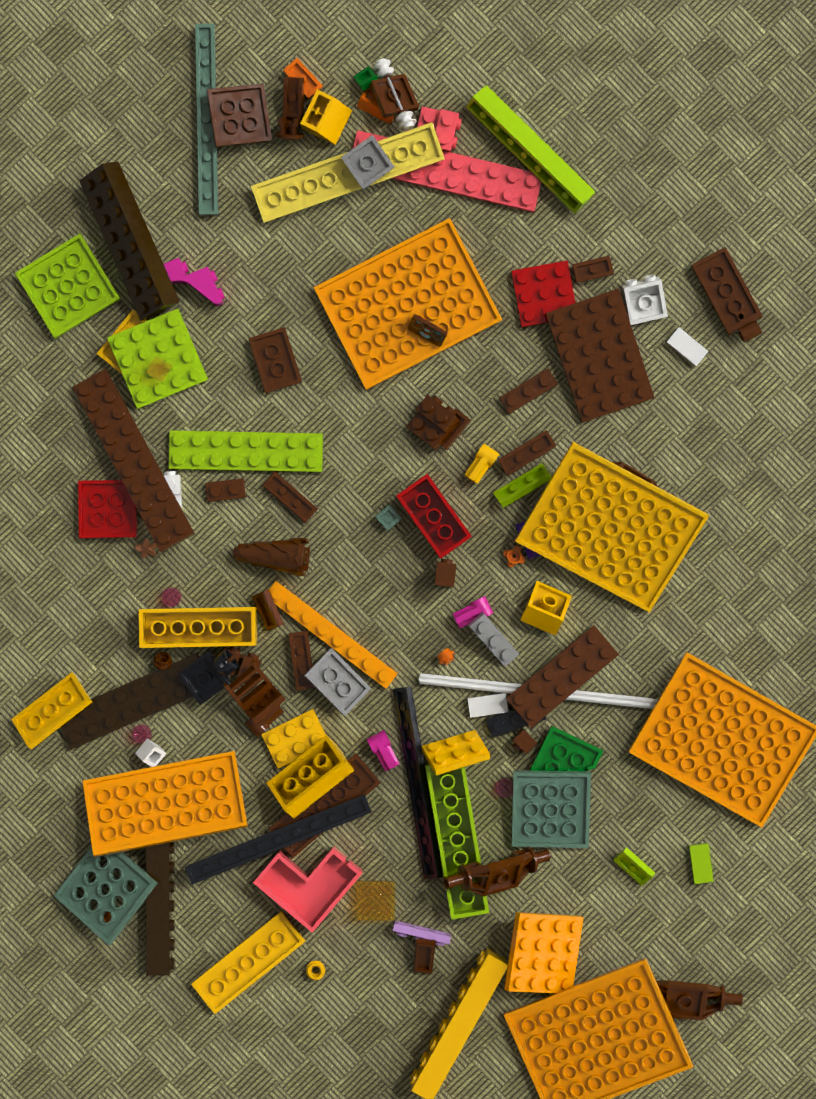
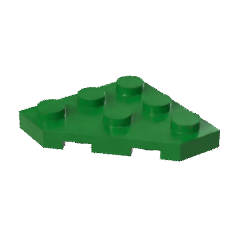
[529,725,603,771]

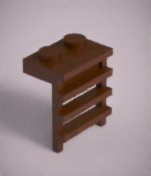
[223,660,286,724]

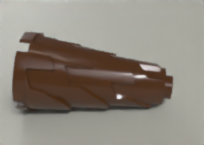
[233,538,310,576]

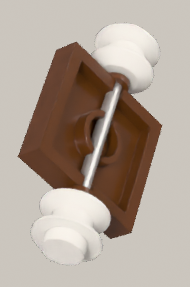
[369,58,419,131]

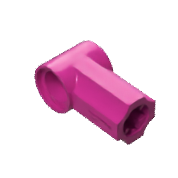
[453,596,493,628]
[367,730,400,772]

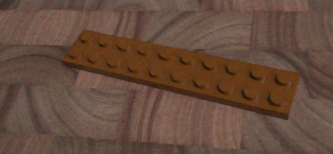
[72,368,195,553]

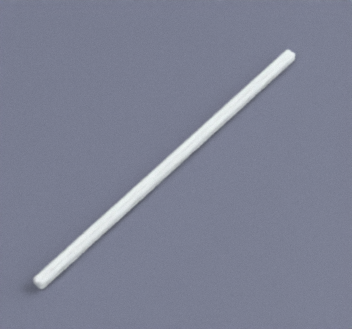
[419,673,658,709]

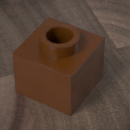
[512,728,537,754]

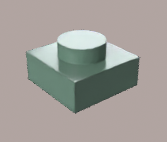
[375,504,402,531]

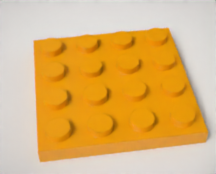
[504,912,584,993]

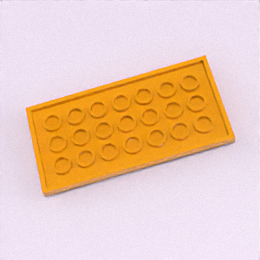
[82,751,248,857]

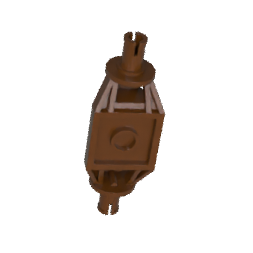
[443,846,551,896]
[656,980,743,1020]

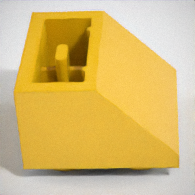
[300,89,352,145]

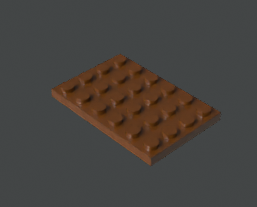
[545,288,655,423]

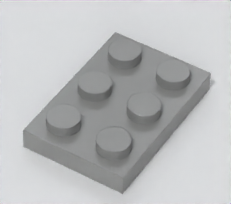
[303,648,371,716]

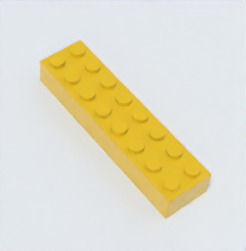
[410,948,508,1099]

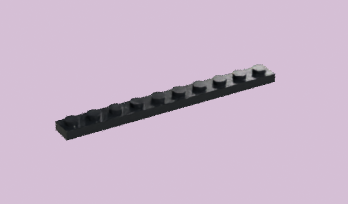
[393,686,443,879]
[185,794,372,885]

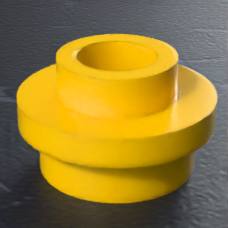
[306,960,325,980]

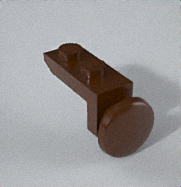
[275,77,304,140]

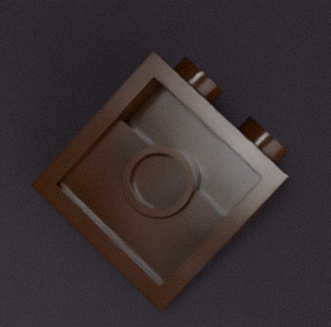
[406,395,460,450]

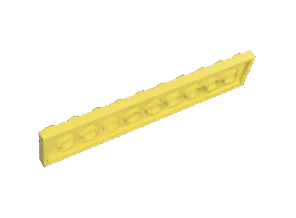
[251,122,445,223]

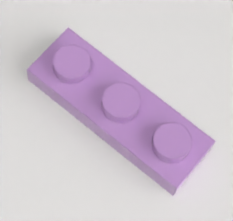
[393,920,451,946]

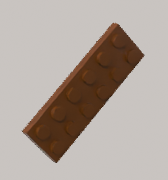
[506,625,619,729]
[268,753,381,858]

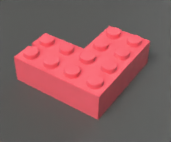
[253,846,363,933]

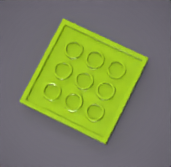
[15,233,121,339]
[107,309,208,409]

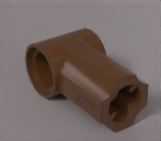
[245,706,284,738]

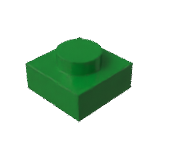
[353,66,378,92]

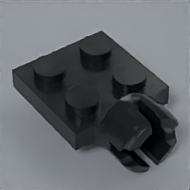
[178,650,238,705]

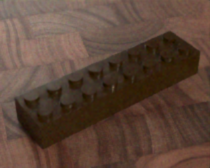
[79,161,180,321]

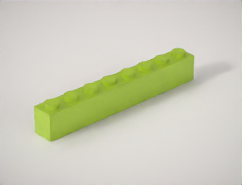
[466,85,596,214]

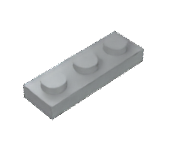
[468,612,519,667]

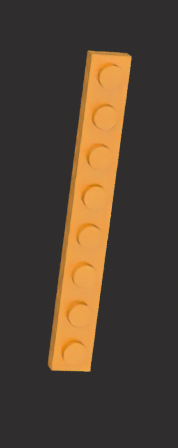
[269,581,398,689]

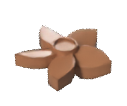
[135,538,157,558]

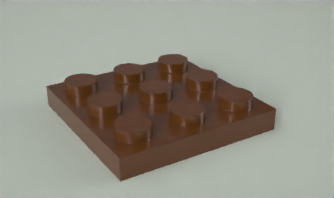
[206,83,272,148]

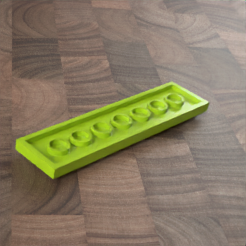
[169,430,323,472]

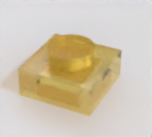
[146,356,172,382]

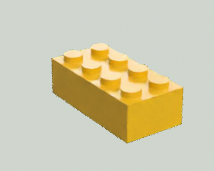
[267,735,354,818]

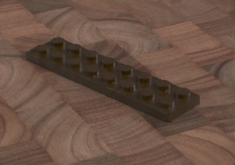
[61,653,199,750]

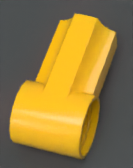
[464,444,499,484]

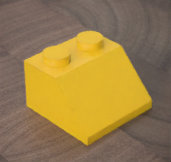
[520,581,572,636]

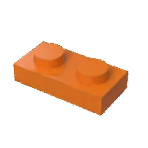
[283,58,323,100]

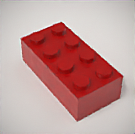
[396,473,472,559]

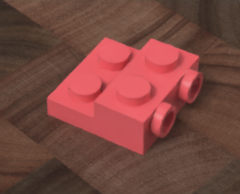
[417,107,462,152]

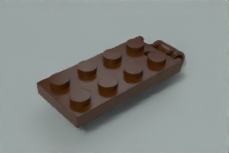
[691,247,763,343]

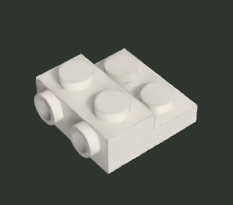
[621,275,668,325]

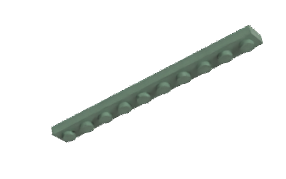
[195,24,219,216]

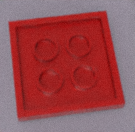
[511,260,576,328]
[78,480,137,538]

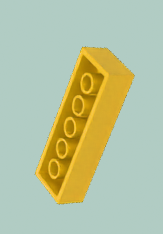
[139,607,257,648]

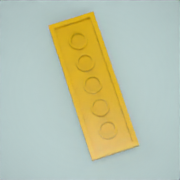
[191,910,306,1014]

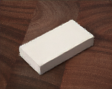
[666,327,708,367]
[467,693,508,718]

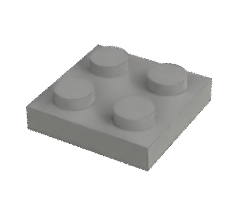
[341,135,395,190]

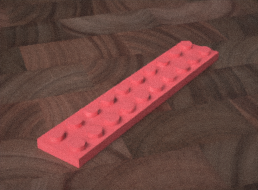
[353,130,541,213]

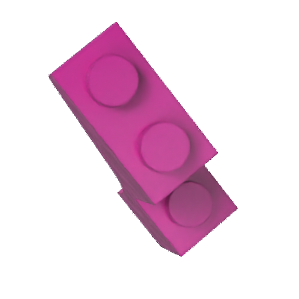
[164,258,225,306]

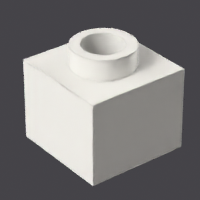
[135,738,166,767]

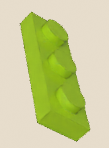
[493,463,551,508]

